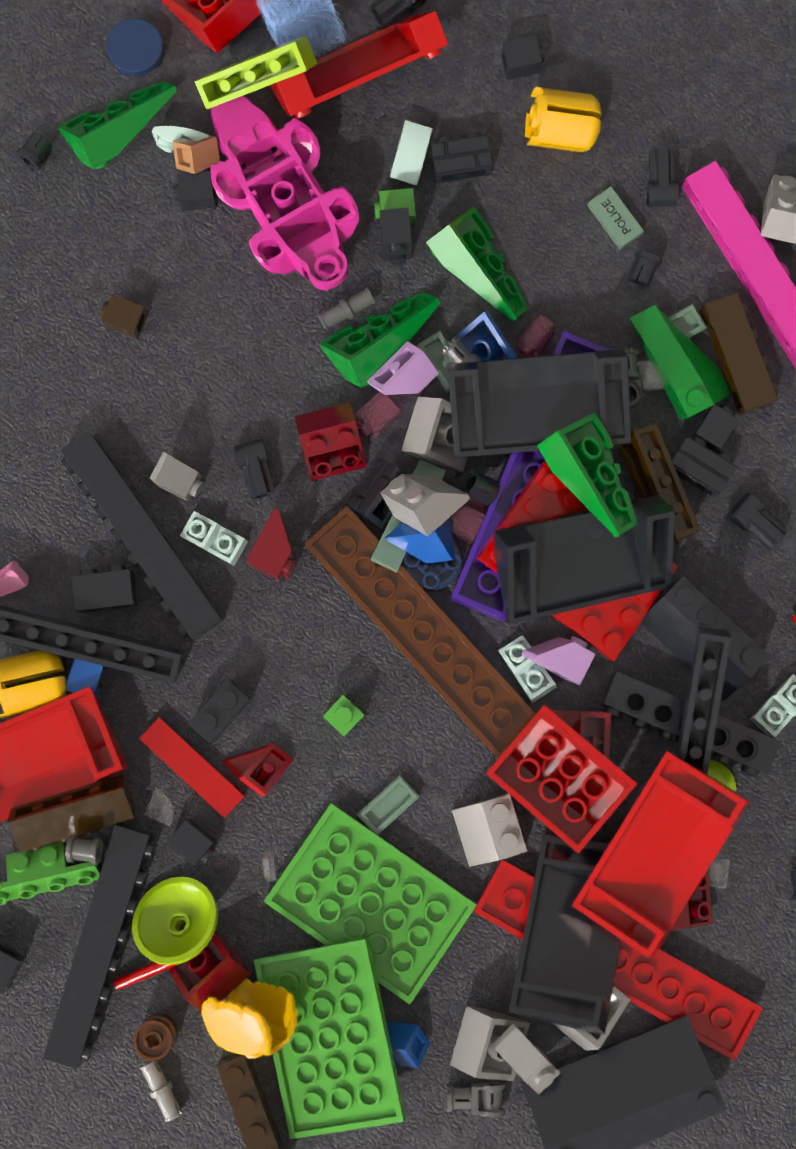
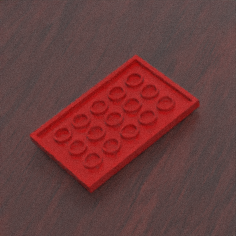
[476,462,678,661]

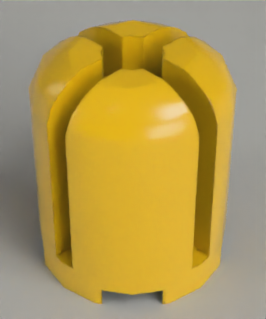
[525,87,602,152]
[0,650,68,719]

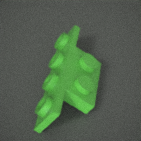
[0,842,101,905]

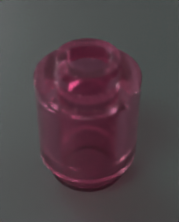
[516,315,556,357]

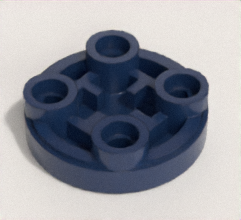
[107,18,164,76]
[404,541,461,591]

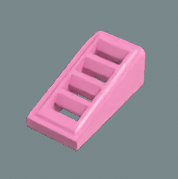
[0,561,29,597]

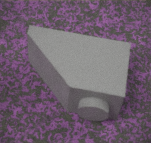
[150,452,203,502]
[492,1024,560,1094]

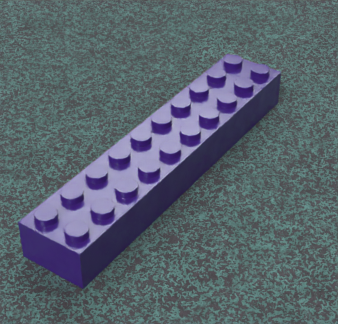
[450,331,609,622]

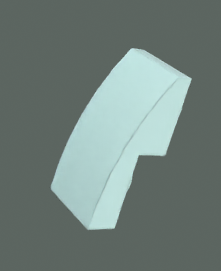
[389,120,432,185]
[152,126,209,153]
[180,511,248,566]
[498,635,557,703]
[750,674,796,738]

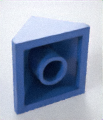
[448,311,517,361]

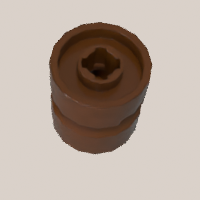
[133,1013,178,1061]

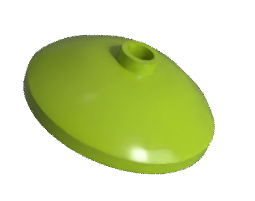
[132,877,218,965]

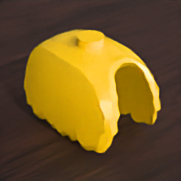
[201,979,298,1058]

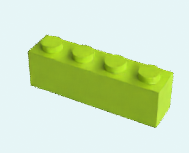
[195,35,318,110]

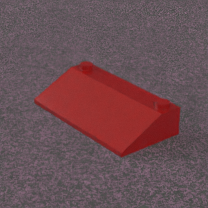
[269,11,448,119]
[0,686,129,822]
[572,751,750,958]

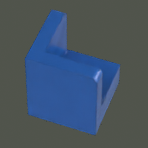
[66,659,104,700]
[387,1021,430,1068]

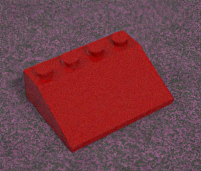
[160,0,273,53]
[486,705,637,853]

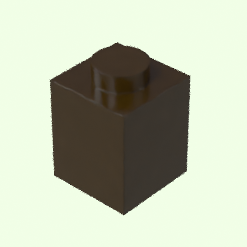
[101,294,148,339]

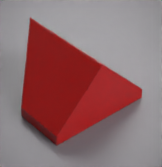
[221,742,294,797]

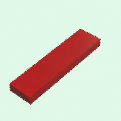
[139,717,245,818]

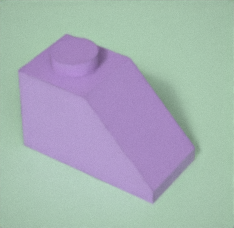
[367,341,439,395]
[522,636,595,685]

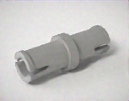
[139,1060,183,1122]

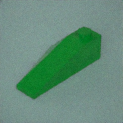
[57,81,177,169]
[426,206,528,321]
[319,292,440,388]
[629,305,732,420]
[537,412,638,537]

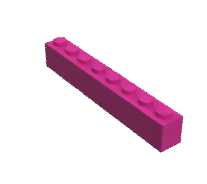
[682,161,796,369]

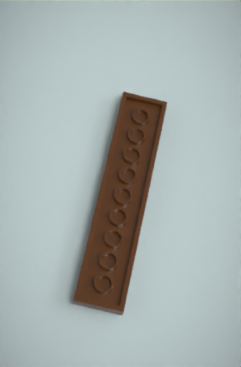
[304,506,536,759]

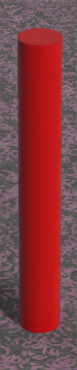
[114,955,197,991]

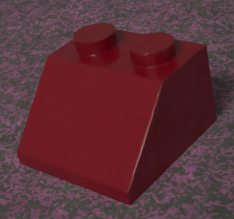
[246,509,297,583]
[168,929,251,1011]

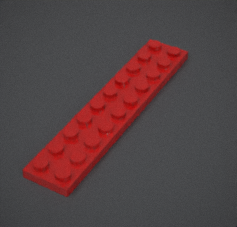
[473,859,763,1061]

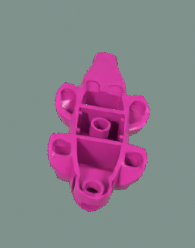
[210,95,359,291]

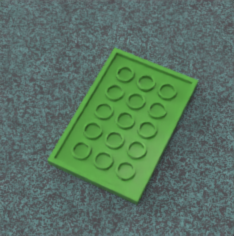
[264,803,477,1004]
[254,937,406,1139]

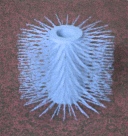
[255,0,347,57]

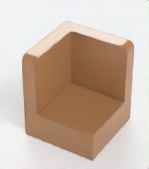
[172,136,220,174]

